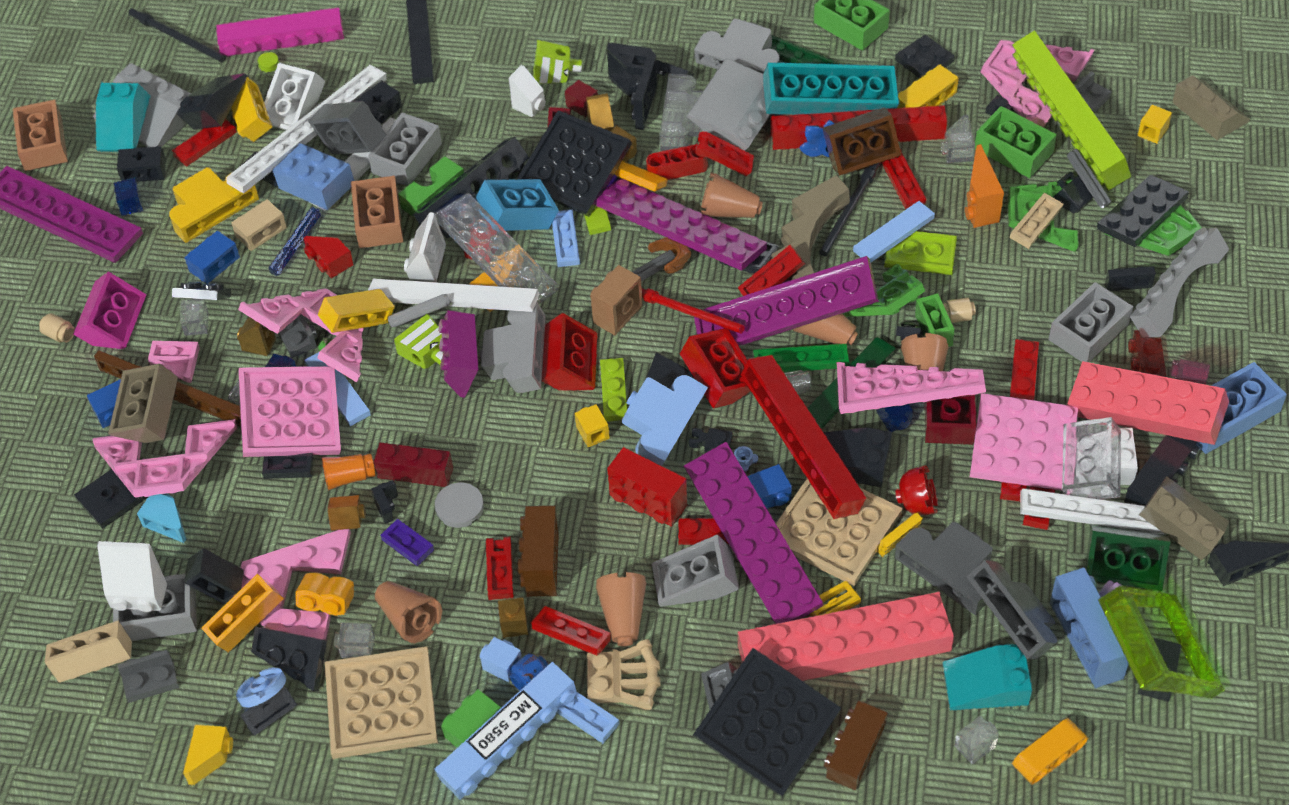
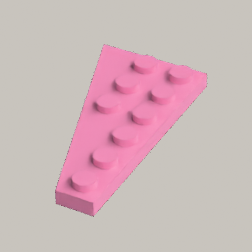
[837,362,986,414]

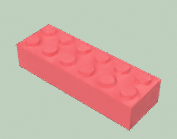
[1067,361,1229,445]

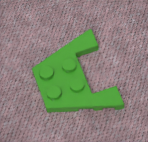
[1008,180,1078,252]
[1104,205,1202,256]
[842,264,925,317]

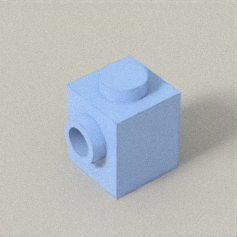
[480,637,522,682]

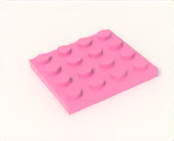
[238,366,341,457]
[970,393,1078,492]

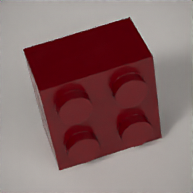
[924,395,976,445]

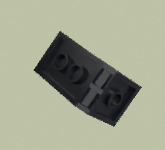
[607,42,658,130]

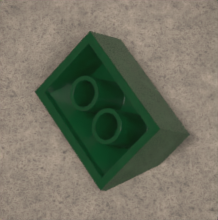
[1086,524,1170,591]

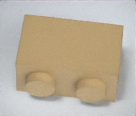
[231,199,287,251]

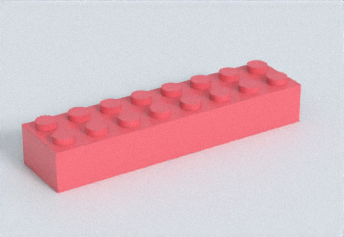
[738,592,954,681]

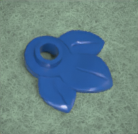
[799,120,835,157]

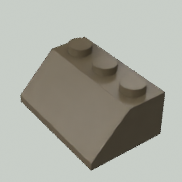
[1172,75,1250,140]
[108,364,178,443]
[1139,476,1229,560]

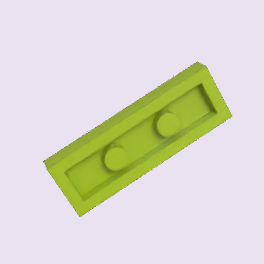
[600,358,627,422]

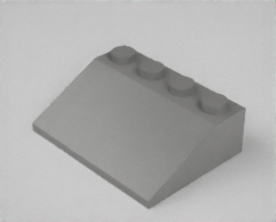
[687,58,770,151]
[93,63,191,147]

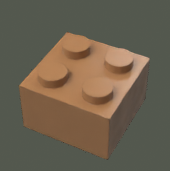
[590,265,643,335]

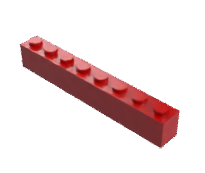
[771,105,947,150]
[741,355,867,519]

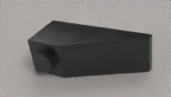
[1207,541,1289,586]

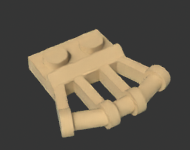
[587,639,661,710]

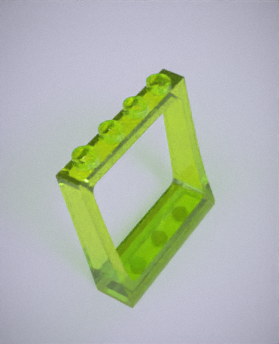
[1098,586,1225,699]

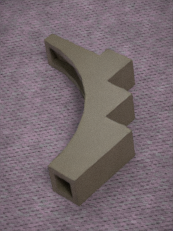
[771,175,850,282]

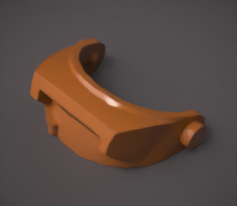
[648,237,691,274]

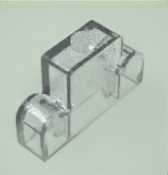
[660,74,703,151]

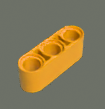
[1012,718,1088,785]

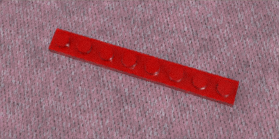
[1000,339,1039,502]

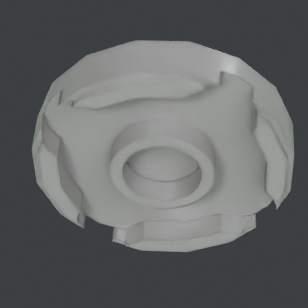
[435,482,484,528]

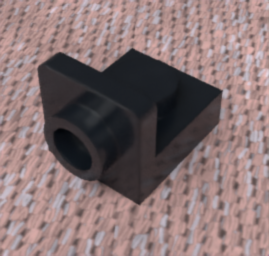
[371,480,398,524]

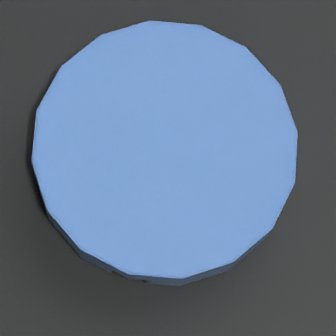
[236,667,286,707]

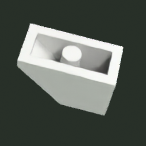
[509,65,545,118]

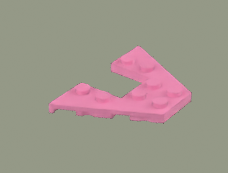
[981,40,1094,128]
[238,288,363,382]
[92,419,237,497]
[241,529,351,640]

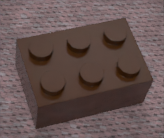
[822,107,901,176]
[518,505,559,597]

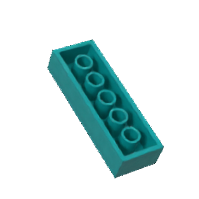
[763,63,899,115]

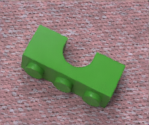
[398,156,464,218]

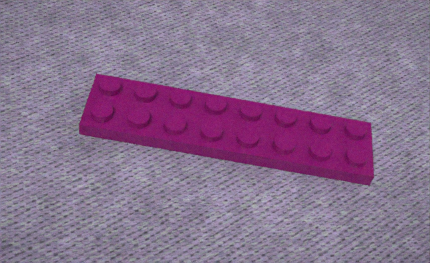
[0,166,143,263]
[596,178,767,271]
[694,256,879,346]
[684,442,824,624]

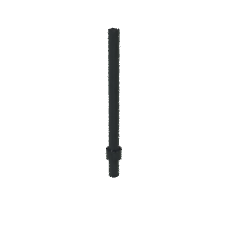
[128,8,226,63]
[819,162,881,256]

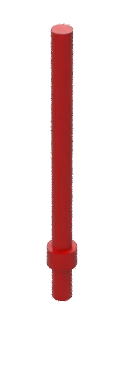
[641,288,745,334]

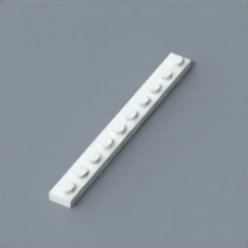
[226,65,386,193]

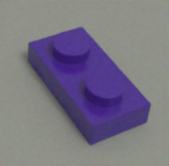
[380,519,434,566]

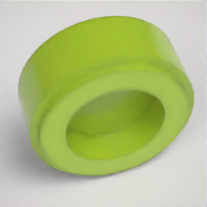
[257,52,279,72]

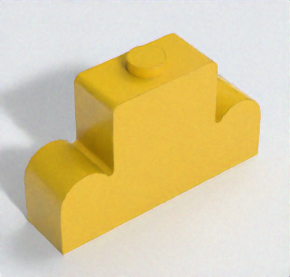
[169,167,259,243]

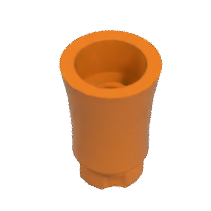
[322,454,375,491]

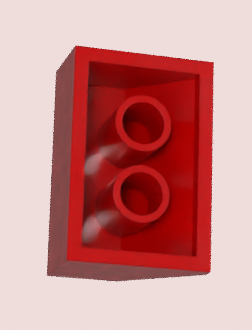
[542,313,597,390]
[679,328,750,409]

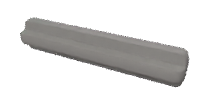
[388,294,450,327]

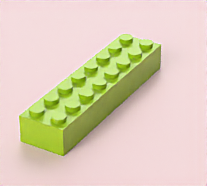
[1012,30,1132,191]

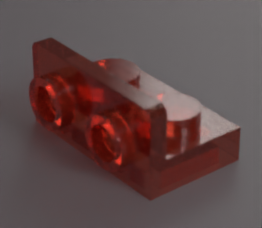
[1128,330,1167,377]

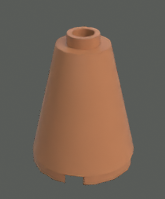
[700,172,763,218]
[791,313,859,345]
[901,333,949,371]
[596,572,646,647]
[375,581,442,644]

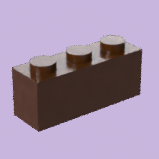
[824,701,888,791]

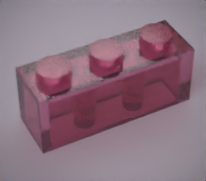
[1170,355,1210,385]

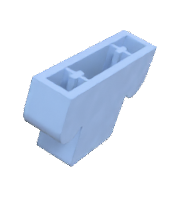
[622,375,708,466]

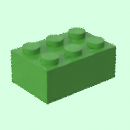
[814,0,890,51]
[974,106,1057,178]

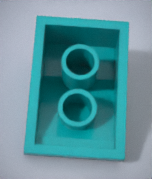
[96,83,151,152]
[943,644,1032,710]

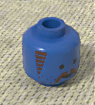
[510,654,549,691]

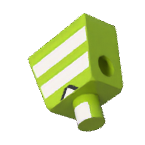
[533,40,582,84]
[394,314,443,369]

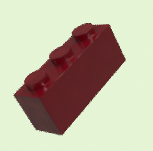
[374,442,453,487]

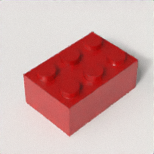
[607,447,687,527]

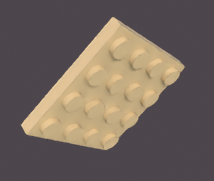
[776,479,902,586]
[325,646,438,759]

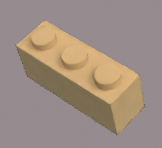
[45,620,132,683]

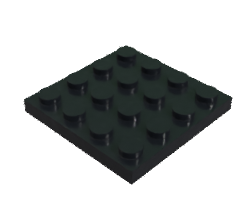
[517,110,632,217]
[693,648,841,798]

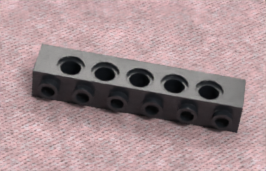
[413,136,529,225]

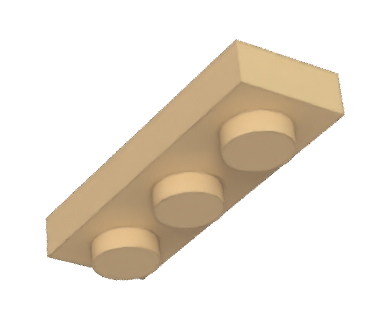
[1009,193,1063,249]

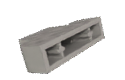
[694,19,780,74]
[480,302,546,393]

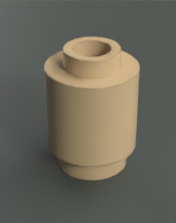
[943,298,976,323]
[39,313,75,343]

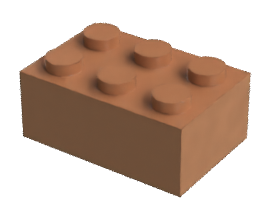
[13,100,68,171]
[351,176,403,248]

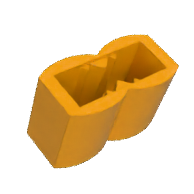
[296,573,354,615]

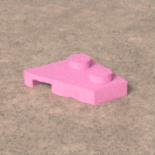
[148,341,200,383]

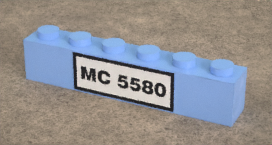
[435,662,577,800]

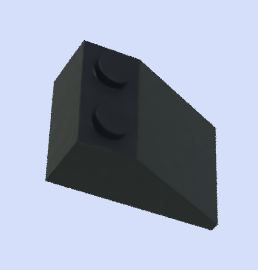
[177,73,247,130]
[823,428,892,488]

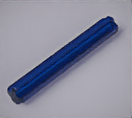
[268,207,321,276]

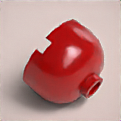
[895,465,938,516]

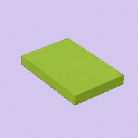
[884,231,957,275]

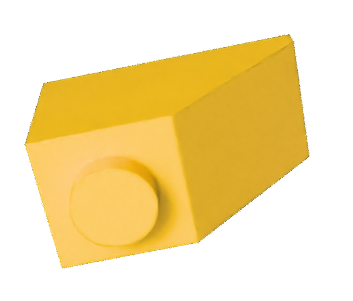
[183,725,233,785]

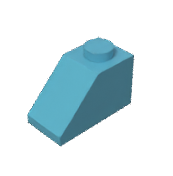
[137,493,186,543]

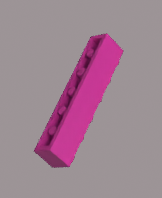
[216,7,344,56]

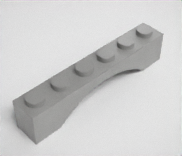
[1130,228,1229,338]

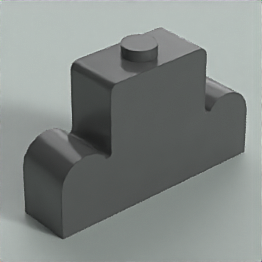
[895,522,993,616]
[966,560,1057,659]

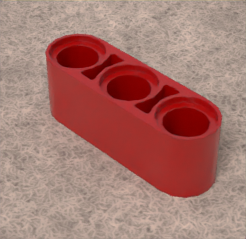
[646,144,708,180]

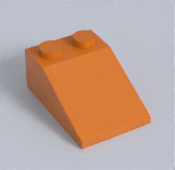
[965,144,1004,228]

